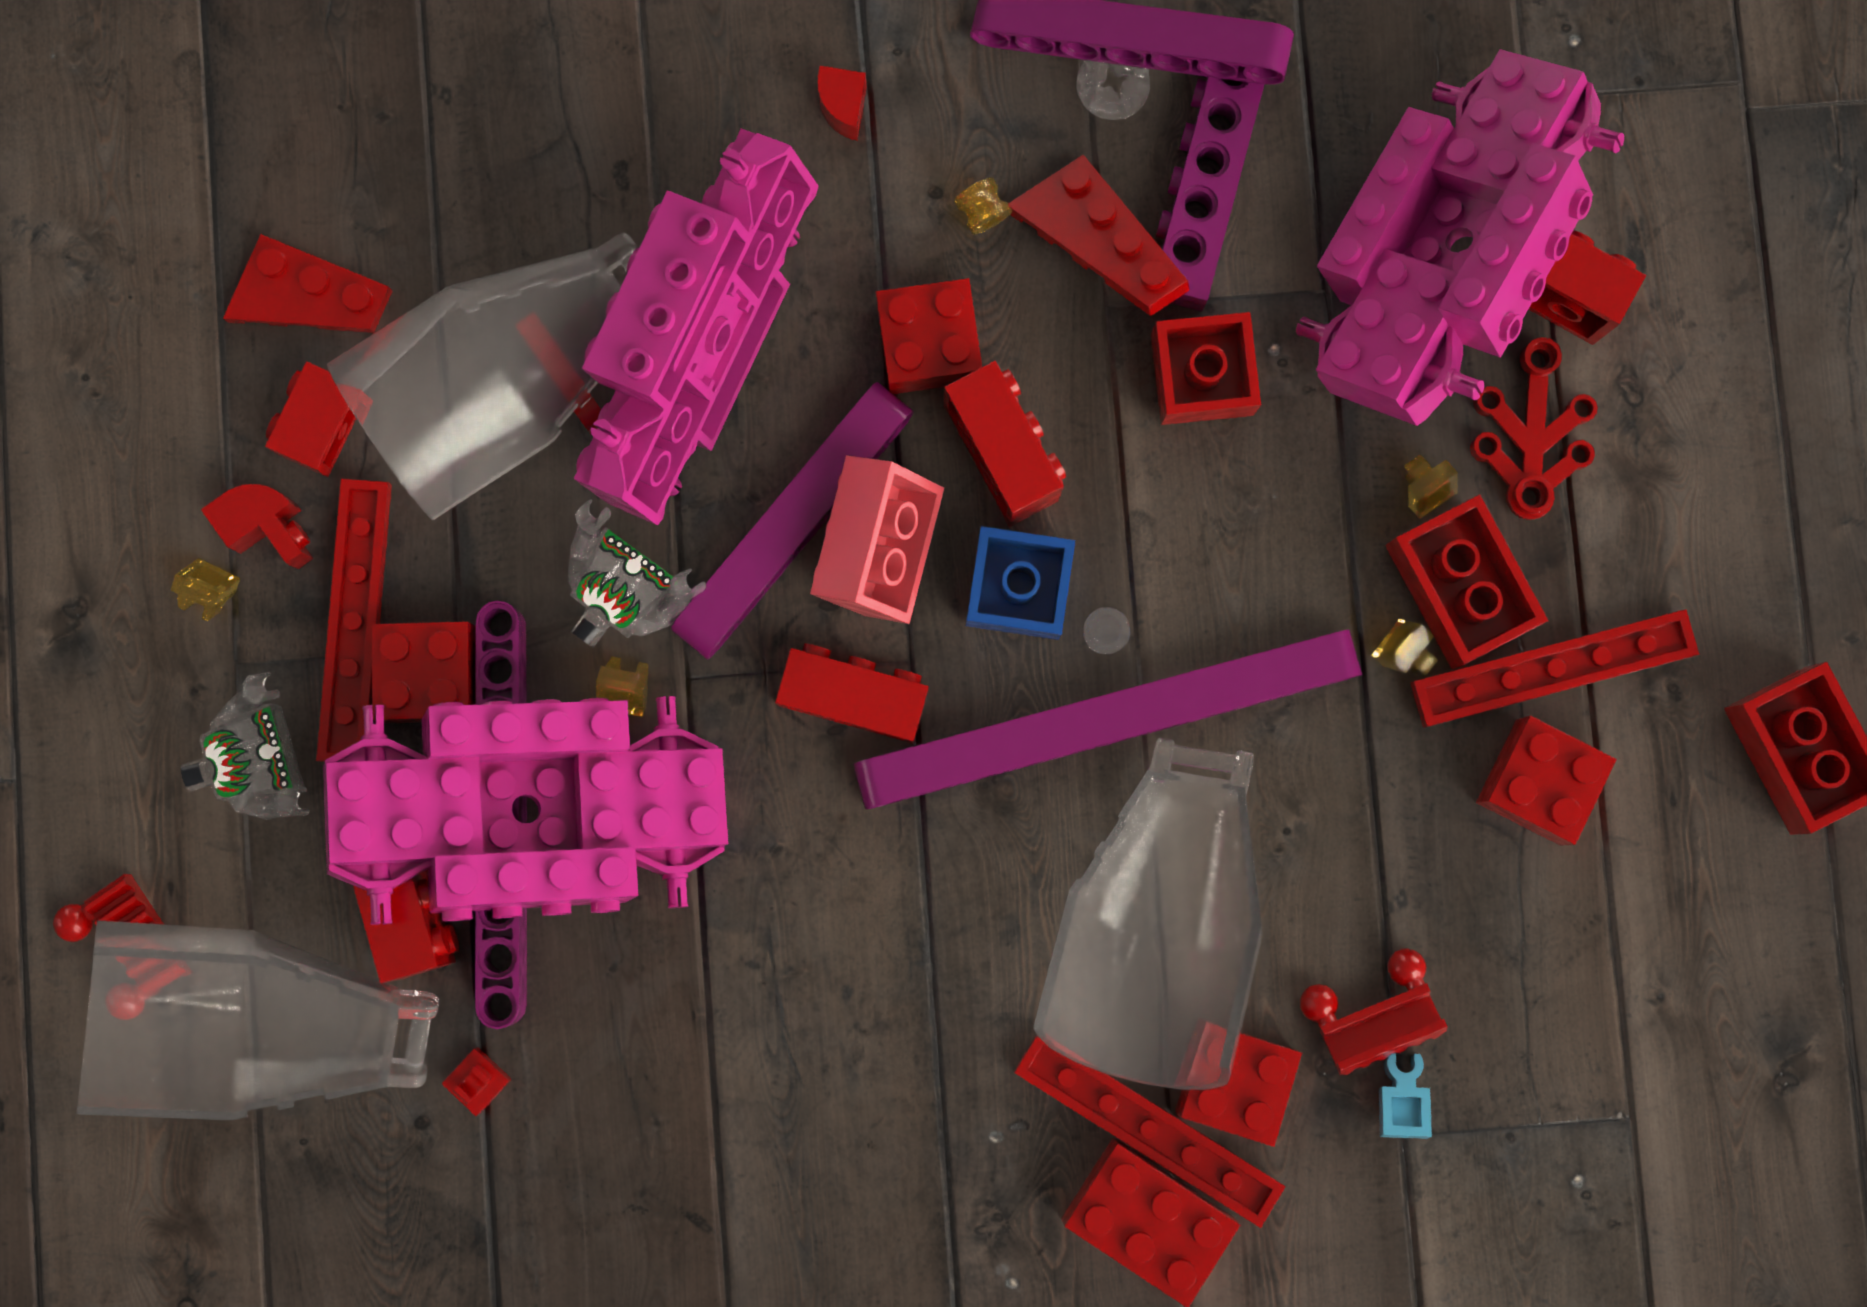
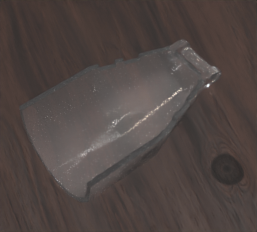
[327,233,637,520]
[1033,737,1263,1090]
[77,920,439,1120]

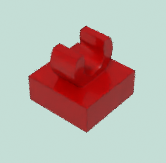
[442,1047,512,1117]

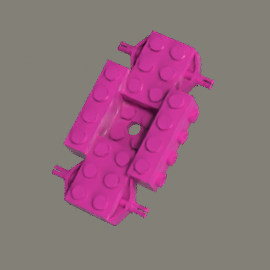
[1296,49,1624,426]
[574,128,818,526]
[323,696,728,925]

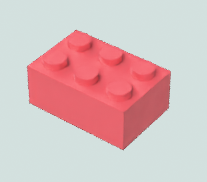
[810,455,944,624]

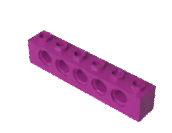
[1156,77,1265,312]

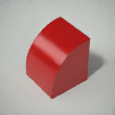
[817,65,867,141]

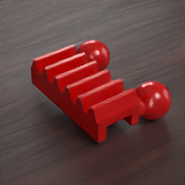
[53,874,193,1021]
[1300,948,1448,1075]

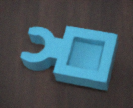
[1379,1053,1432,1139]

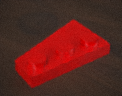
[223,234,392,333]

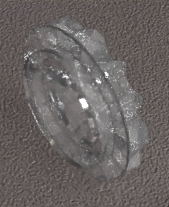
[1076,60,1150,120]

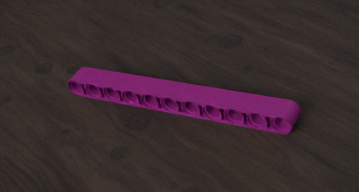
[853,629,1362,810]

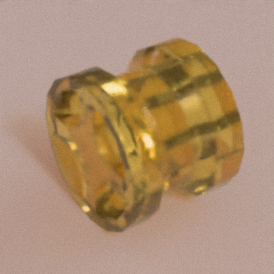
[954,177,1012,235]

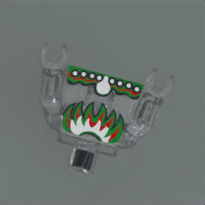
[568,499,706,648]
[181,671,310,820]

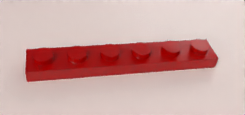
[316,479,392,762]
[1410,609,1700,728]
[1014,1031,1286,1228]

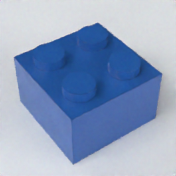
[966,526,1076,640]

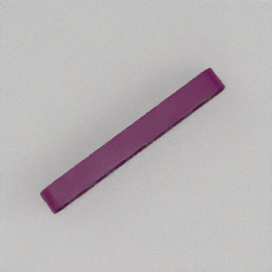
[475,600,527,1029]

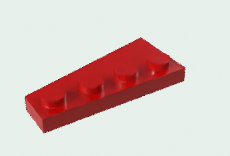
[1007,155,1190,316]

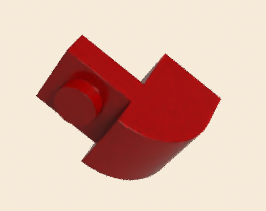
[201,484,314,569]

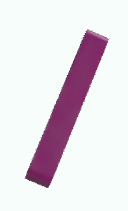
[970,0,1294,85]
[671,382,914,660]

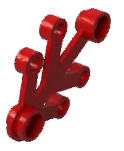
[1470,337,1598,520]

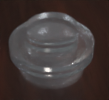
[1083,607,1130,655]

